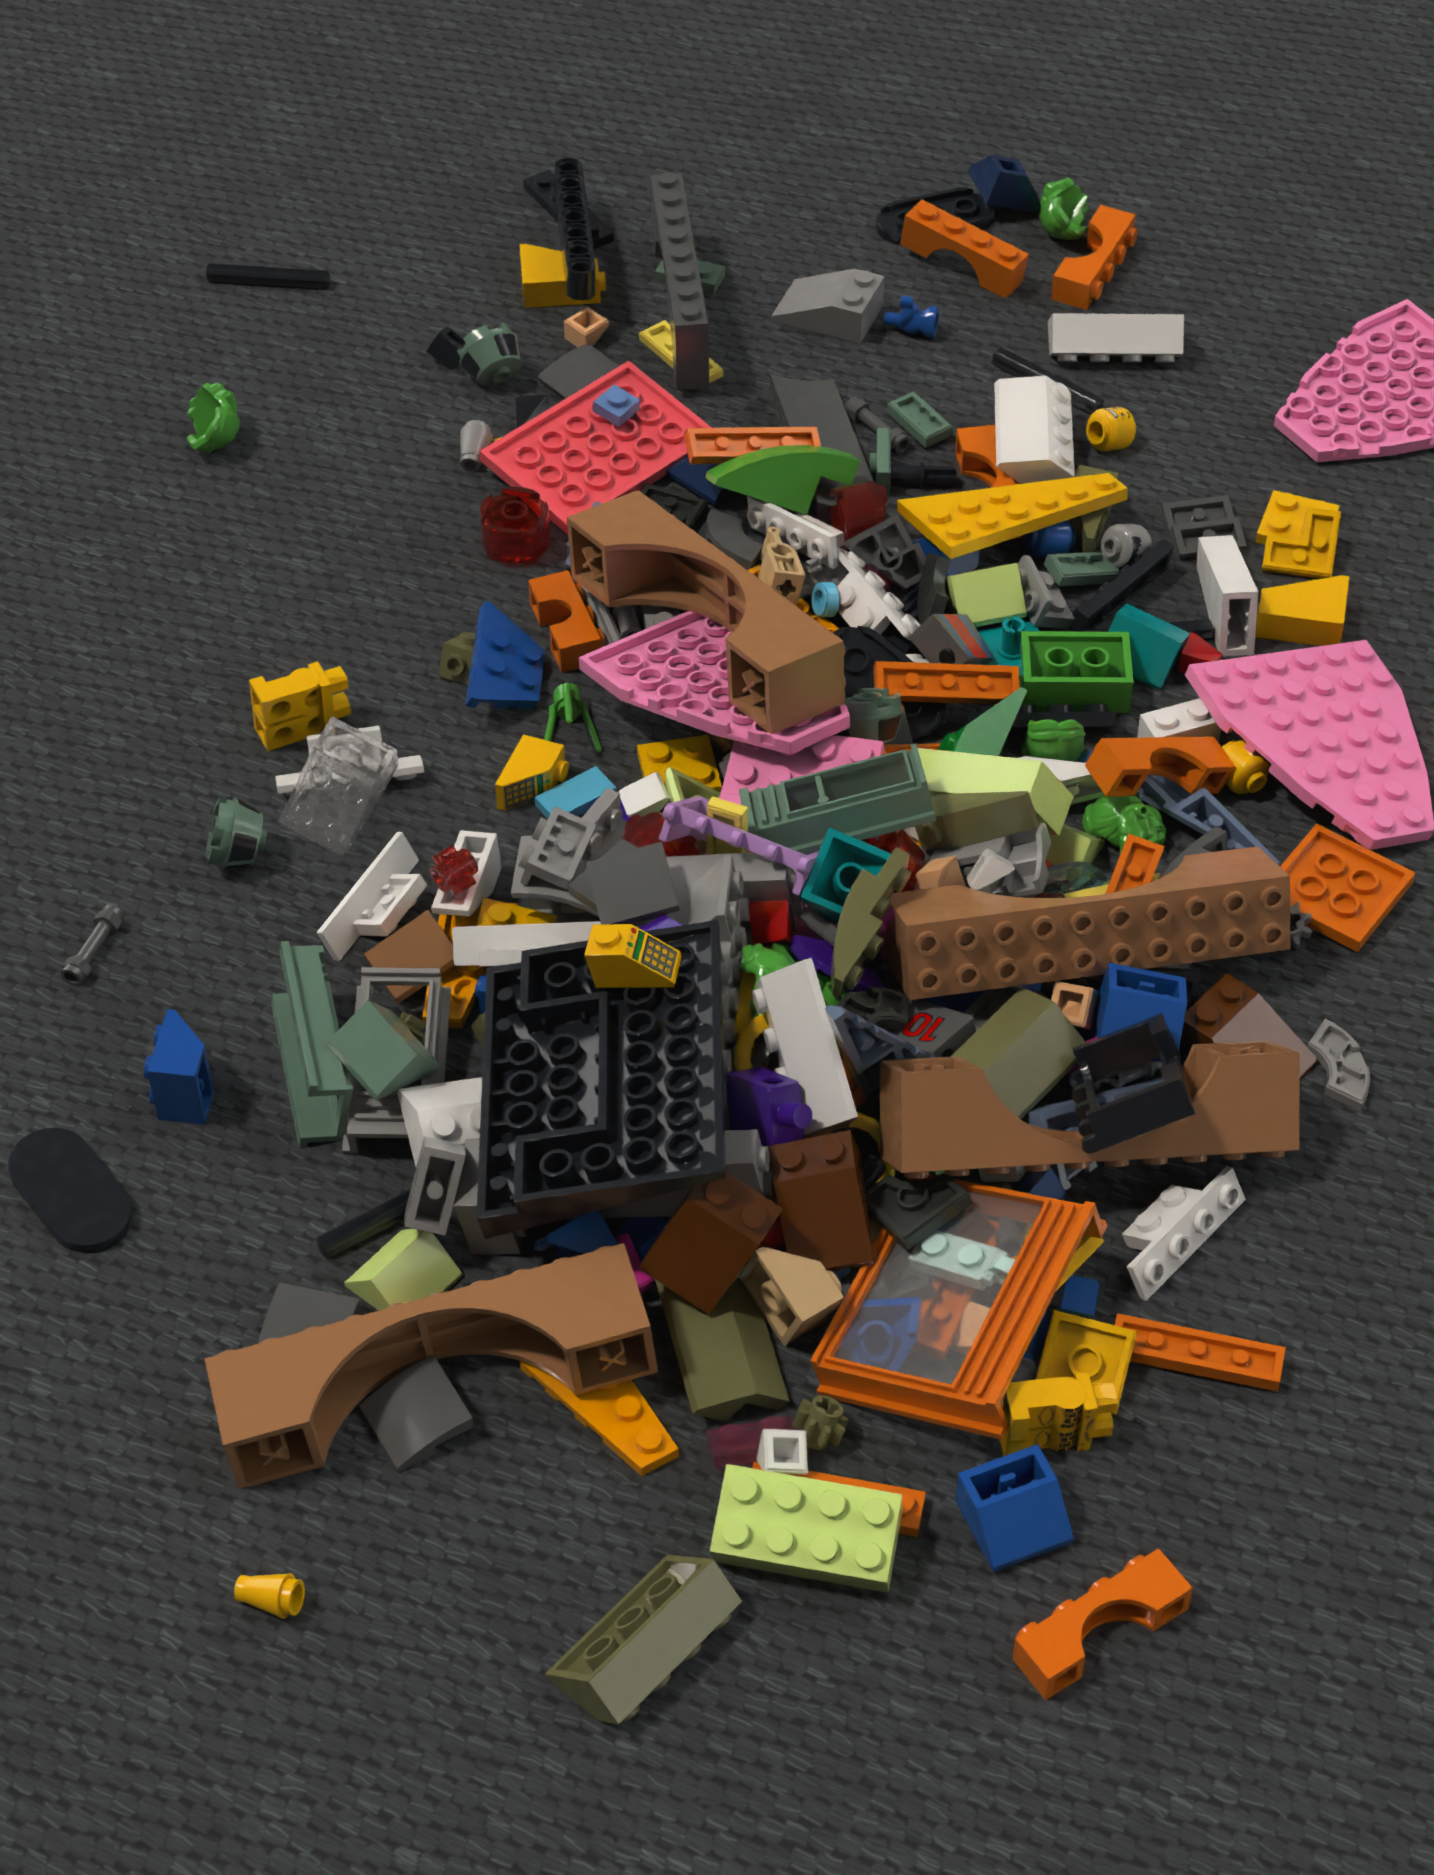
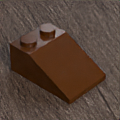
[1179,973,1318,1080]
[769,1130,875,1272]
[638,1172,782,1314]

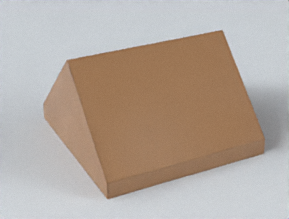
[363,910,455,1004]

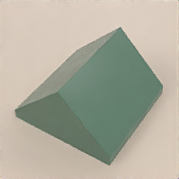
[327,1000,440,1101]

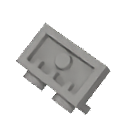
[1018,555,1075,629]
[581,787,638,861]
[518,806,596,890]

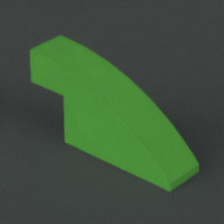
[705,445,861,515]

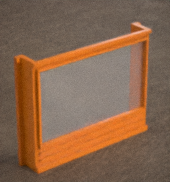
[810,1174,1108,1440]

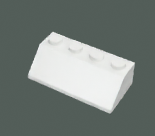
[1048,313,1184,363]
[995,376,1075,484]
[752,958,858,1139]
[397,1077,482,1167]

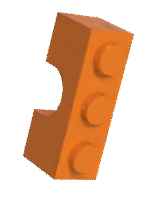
[528,570,606,673]

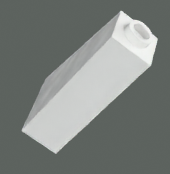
[1197,535,1258,657]

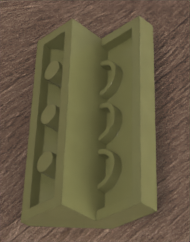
[950,987,1086,1119]
[655,1264,789,1421]

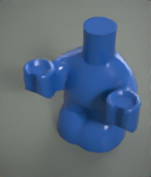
[883,296,940,339]

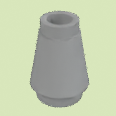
[460,420,493,471]

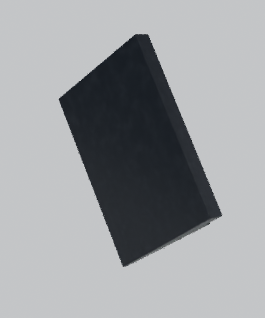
[476,920,726,1239]

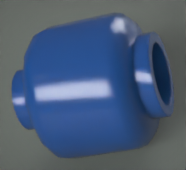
[1022,520,1076,559]

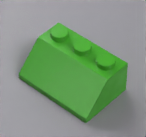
[1020,631,1134,713]

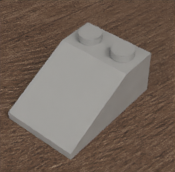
[771,269,884,343]

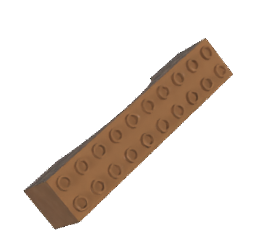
[567,490,846,734]
[885,846,1290,1000]
[879,1041,1300,1179]
[205,1243,658,1489]

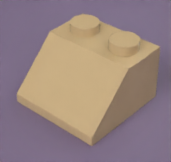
[739,1247,844,1346]

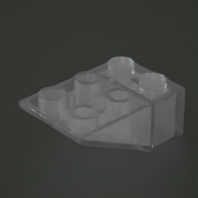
[278,717,398,857]

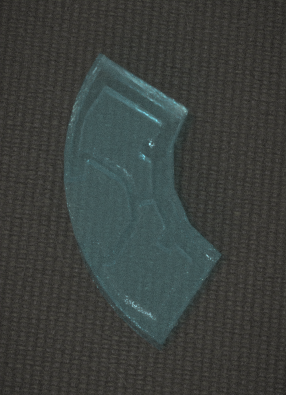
[1033,861,1110,898]

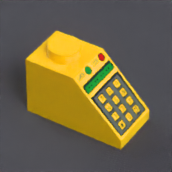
[495,734,569,810]
[584,924,682,988]

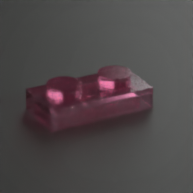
[706,1416,796,1469]

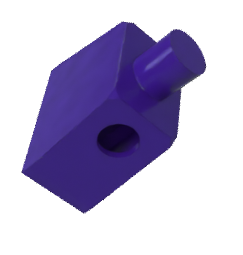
[726,1067,813,1147]

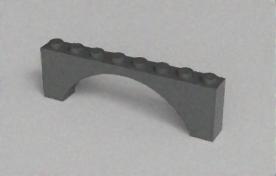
[650,172,709,391]

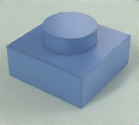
[593,384,640,427]

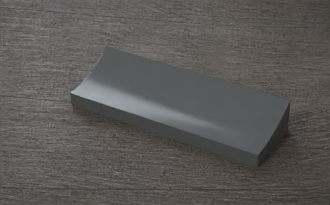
[770,374,884,525]

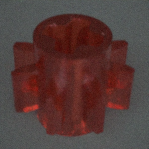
[430,845,478,895]

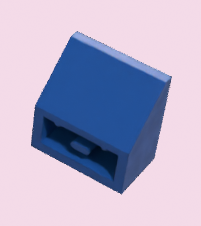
[1097,963,1187,1062]
[144,1009,214,1125]
[955,1444,1074,1573]

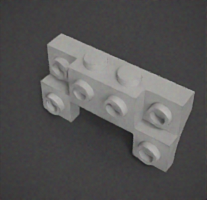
[901,823,1052,898]

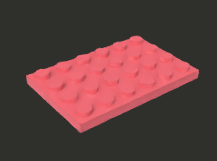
[480,361,712,535]

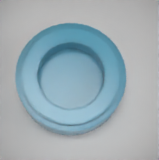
[811,582,839,618]

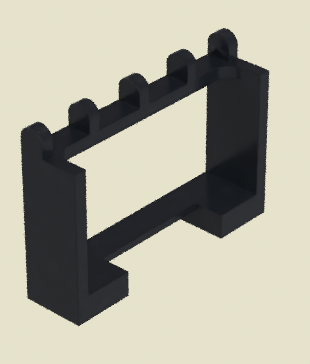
[1069,1013,1195,1154]

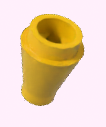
[234,1573,305,1619]

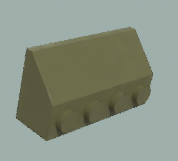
[545,1554,742,1724]

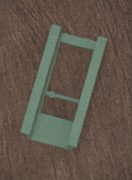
[739,744,937,855]
[271,941,353,1148]

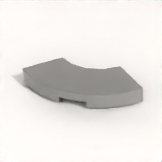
[1307,1018,1370,1111]

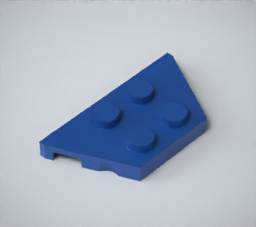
[465,601,545,709]

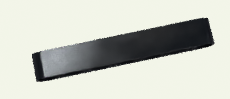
[554,158,596,301]

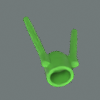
[544,683,602,753]

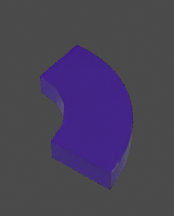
[789,934,885,993]

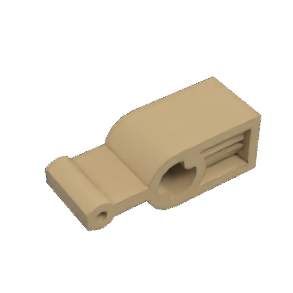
[758,526,806,605]

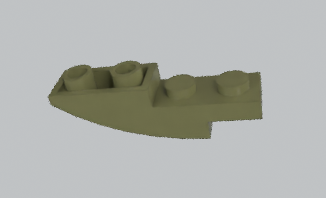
[831,847,911,999]

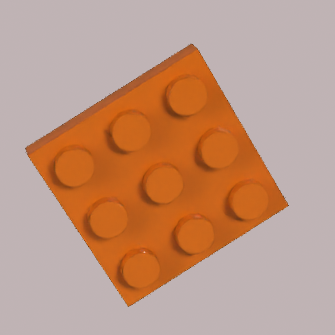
[1280,823,1416,952]

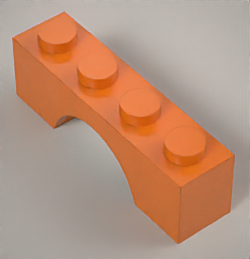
[900,199,1029,298]
[1051,205,1138,310]
[955,425,1022,539]
[1085,736,1236,797]
[1012,1548,1193,1700]

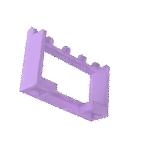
[659,796,819,895]

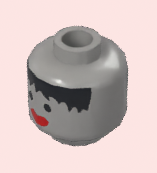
[1101,524,1152,569]

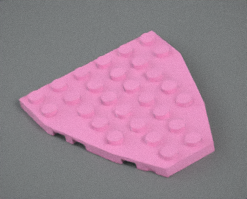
[1274,299,1434,462]
[579,611,850,755]
[1185,640,1434,850]

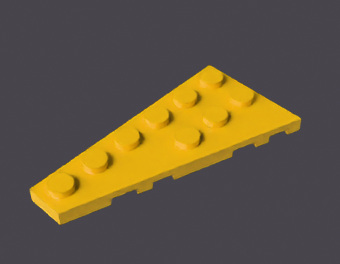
[897,473,1128,559]

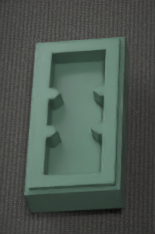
[887,391,953,448]
[870,428,891,497]
[1044,552,1120,586]

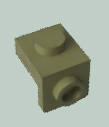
[439,632,476,685]

